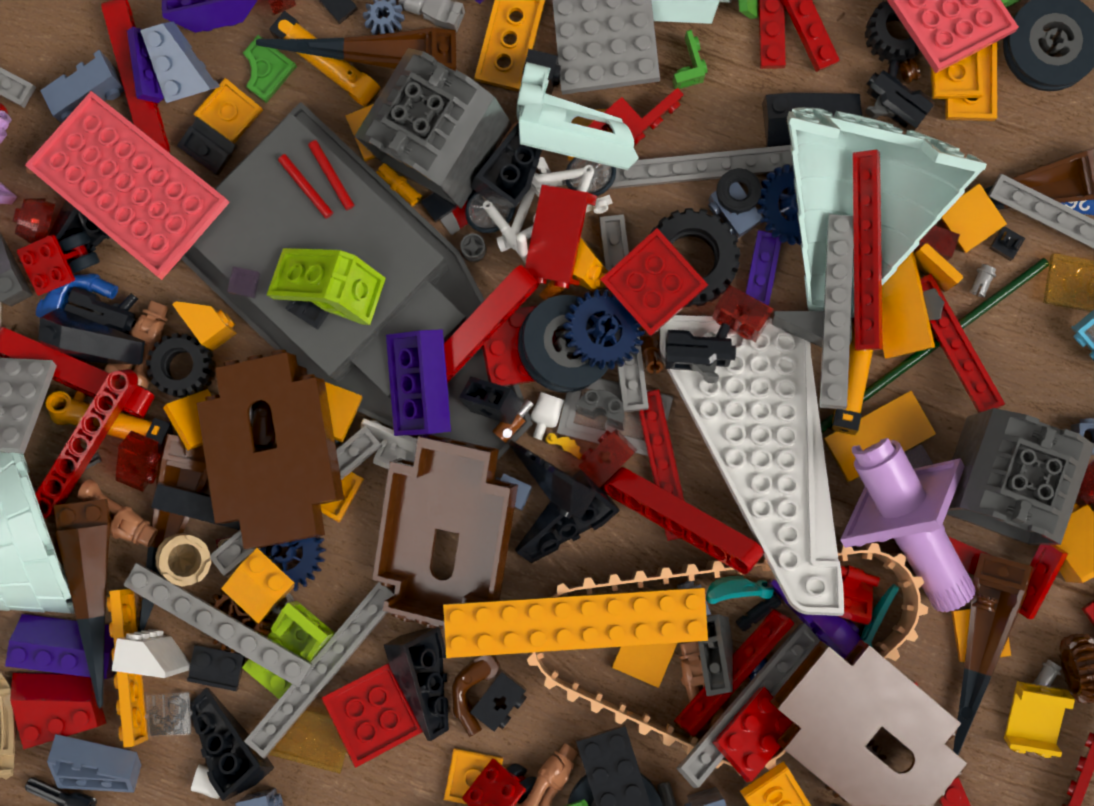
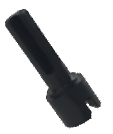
[25,777,97,806]

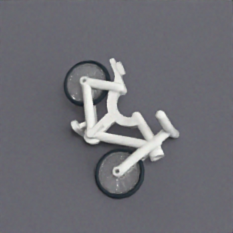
[465,157,616,264]

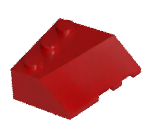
[10,673,107,750]

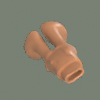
[104,301,169,389]
[78,479,158,547]
[679,641,725,731]
[514,743,578,806]

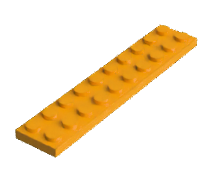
[443,588,708,658]

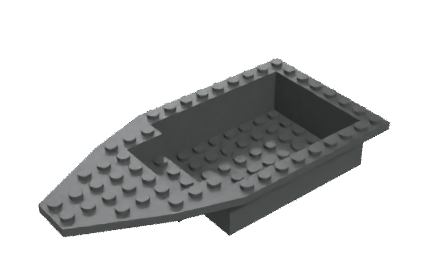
[181,102,533,460]

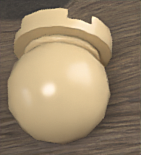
[155,533,211,586]

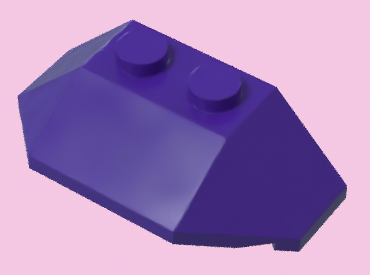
[162,0,258,33]

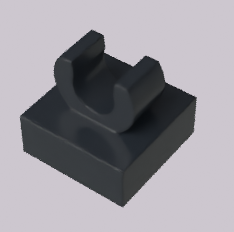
[989,226,1025,261]

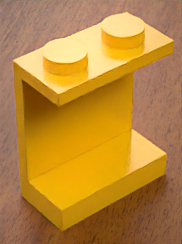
[1004,681,1075,758]

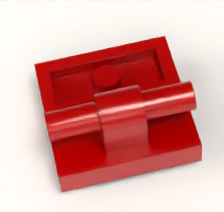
[839,565,880,625]

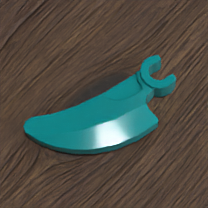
[706,576,774,604]
[860,584,899,647]

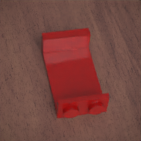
[525,185,597,289]

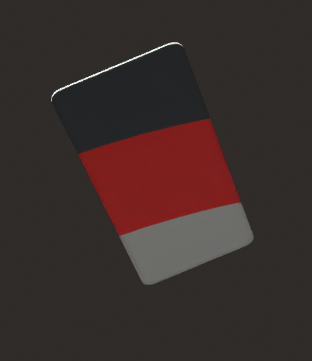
[441,195,489,235]

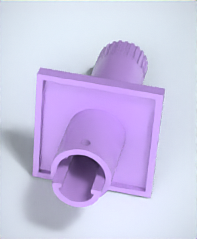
[840,438,976,612]

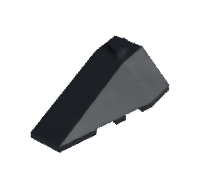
[471,123,542,208]

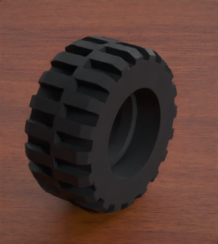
[650,208,740,307]

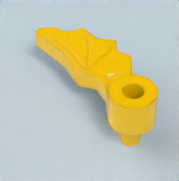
[545,433,582,460]

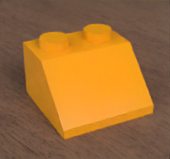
[172,301,237,351]
[221,548,295,624]

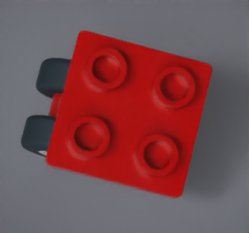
[17,231,100,296]
[462,758,537,806]

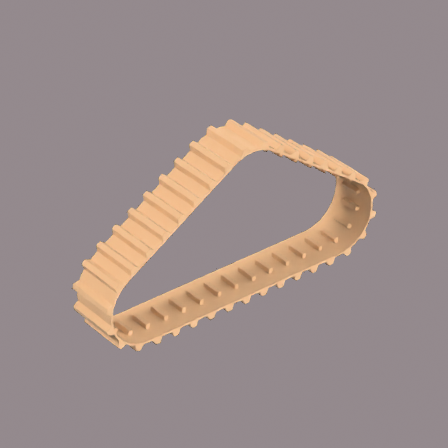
[527,543,928,776]

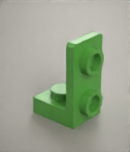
[672,30,708,89]

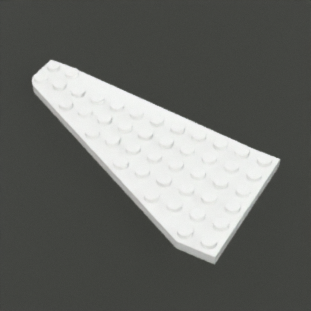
[660,315,844,616]

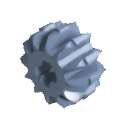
[363,0,405,35]

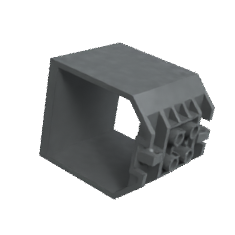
[355,48,512,209]
[946,408,1094,545]

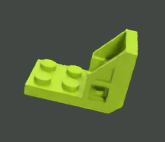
[267,248,386,325]
[242,601,335,699]

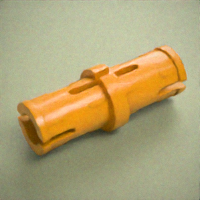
[376,163,422,207]

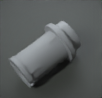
[970,264,996,298]
[1032,659,1062,687]

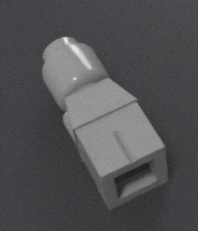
[399,0,465,33]

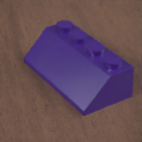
[386,329,451,436]
[5,614,116,679]

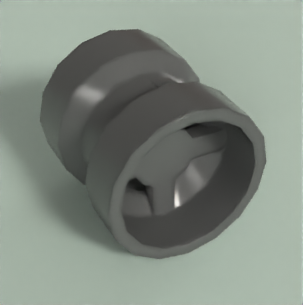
[460,233,486,262]

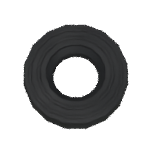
[716,168,762,214]

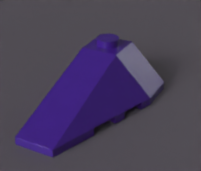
[768,579,862,659]

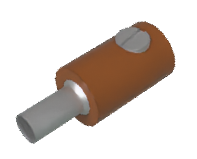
[492,399,534,443]

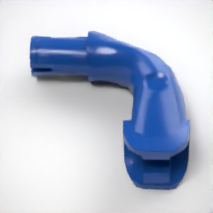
[36,273,118,318]

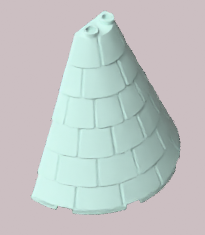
[787,107,987,318]
[0,452,75,614]

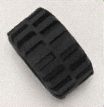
[865,0,921,64]
[146,333,216,398]

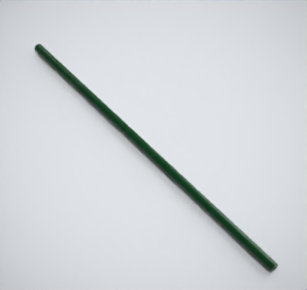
[820,258,1049,433]

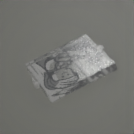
[145,692,193,738]

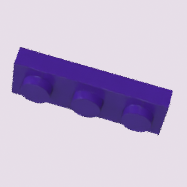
[127,27,163,103]
[743,230,781,308]

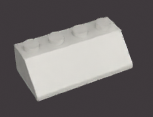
[112,629,191,678]

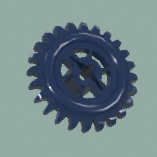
[757,164,802,245]
[563,289,645,370]
[259,537,326,592]

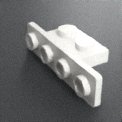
[360,419,418,469]

